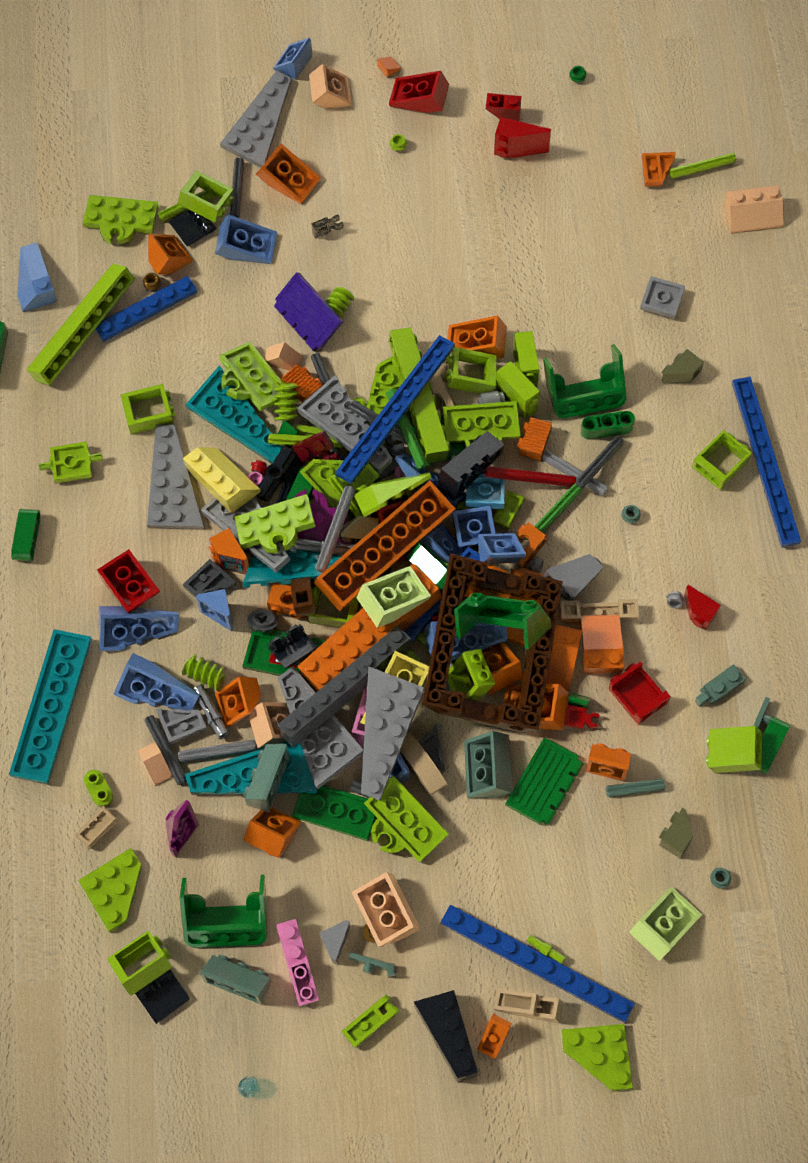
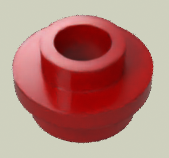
[251,460,267,475]

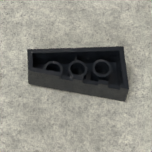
[437,431,505,501]
[414,990,478,1082]

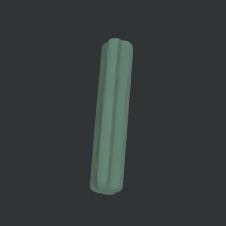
[606,779,665,797]

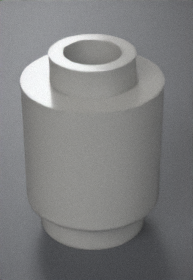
[477,391,505,404]

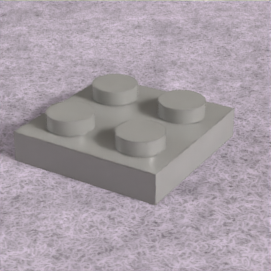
[640,276,685,319]

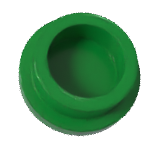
[569,66,586,82]

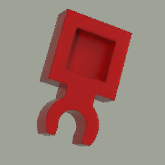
[564,705,600,729]

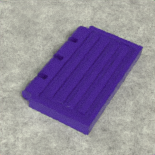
[274,272,344,351]

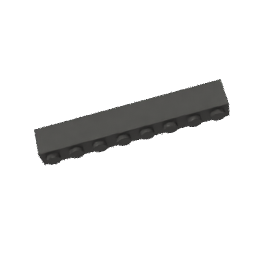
[278,625,412,748]

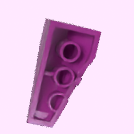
[165,800,199,857]

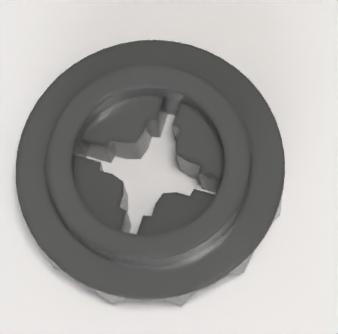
[247,610,279,633]

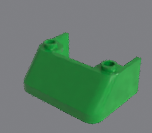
[543,344,627,418]
[454,593,551,649]
[179,875,267,948]

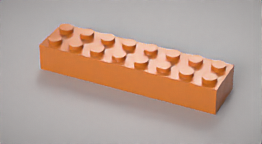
[314,481,456,612]
[297,563,442,691]

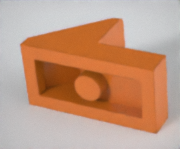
[477,1014,512,1059]

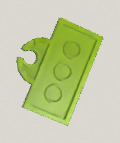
[82,195,159,245]
[219,341,283,411]
[442,401,520,448]
[235,494,316,554]
[364,775,449,862]

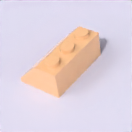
[724,185,783,233]
[352,872,421,947]

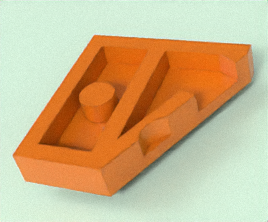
[641,152,676,187]

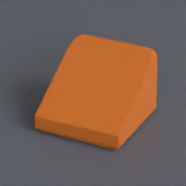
[377,57,401,77]

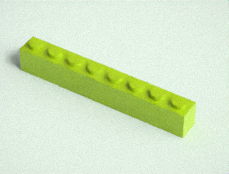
[26,263,135,386]
[388,327,450,463]

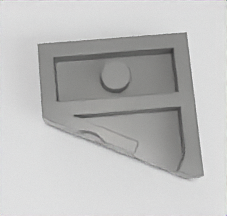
[156,708,207,745]

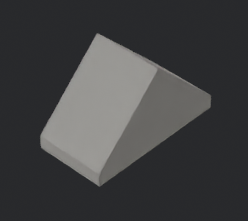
[320,920,351,965]

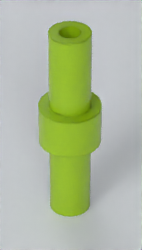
[527,934,566,964]

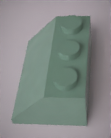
[464,731,513,798]
[243,744,290,812]
[200,954,272,1005]

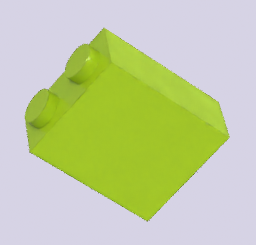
[495,361,540,419]
[706,726,762,773]

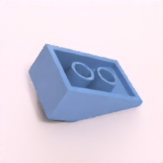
[215,214,277,264]

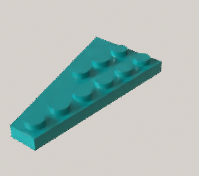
[185,365,283,464]
[243,548,343,588]
[185,741,317,795]

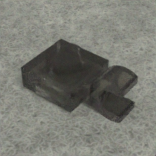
[311,215,344,239]

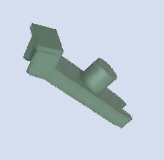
[753,697,771,728]
[349,952,396,978]

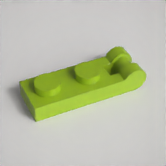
[341,994,400,1049]

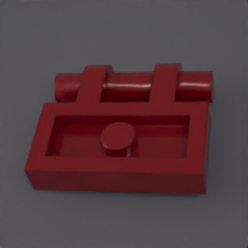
[292,430,340,462]

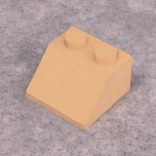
[309,64,351,109]
[248,702,290,748]

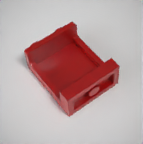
[608,661,671,725]

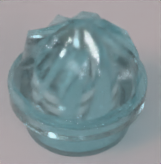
[238,1076,260,1098]

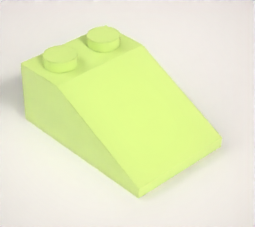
[357,566,431,628]
[629,886,702,961]

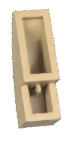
[493,988,563,1023]

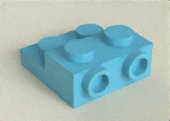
[466,474,505,509]

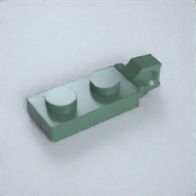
[695,664,746,707]

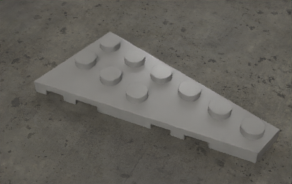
[220,71,291,168]
[297,375,392,474]
[147,424,204,529]
[201,497,290,573]
[278,666,363,790]
[361,667,425,801]

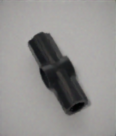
[256,447,297,502]

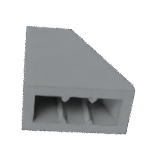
[543,554,604,601]

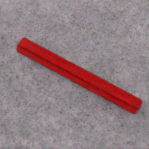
[484,466,576,487]

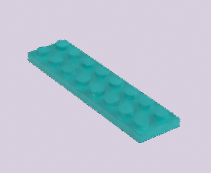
[9,629,92,785]

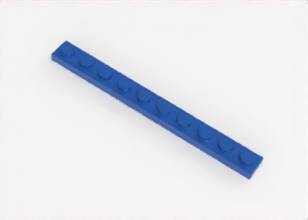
[336,335,455,484]
[732,376,801,548]
[440,905,635,1023]

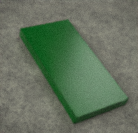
[292,785,376,841]

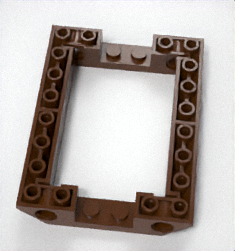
[422,554,563,731]

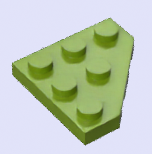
[367,356,401,414]
[300,459,380,508]
[78,848,142,933]
[561,1024,633,1091]

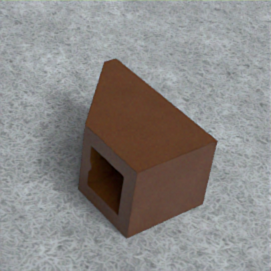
[291,577,316,617]

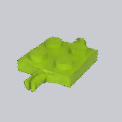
[38,441,103,483]

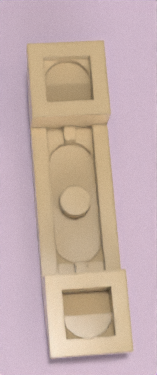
[560,599,639,623]
[400,731,447,795]

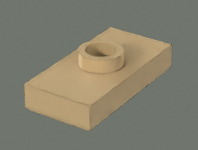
[74,806,118,850]

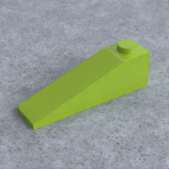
[354,472,432,517]

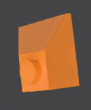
[148,234,193,275]
[215,676,262,728]

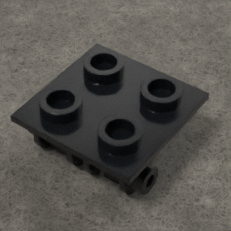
[168,209,217,247]
[267,624,318,669]
[135,970,190,1024]

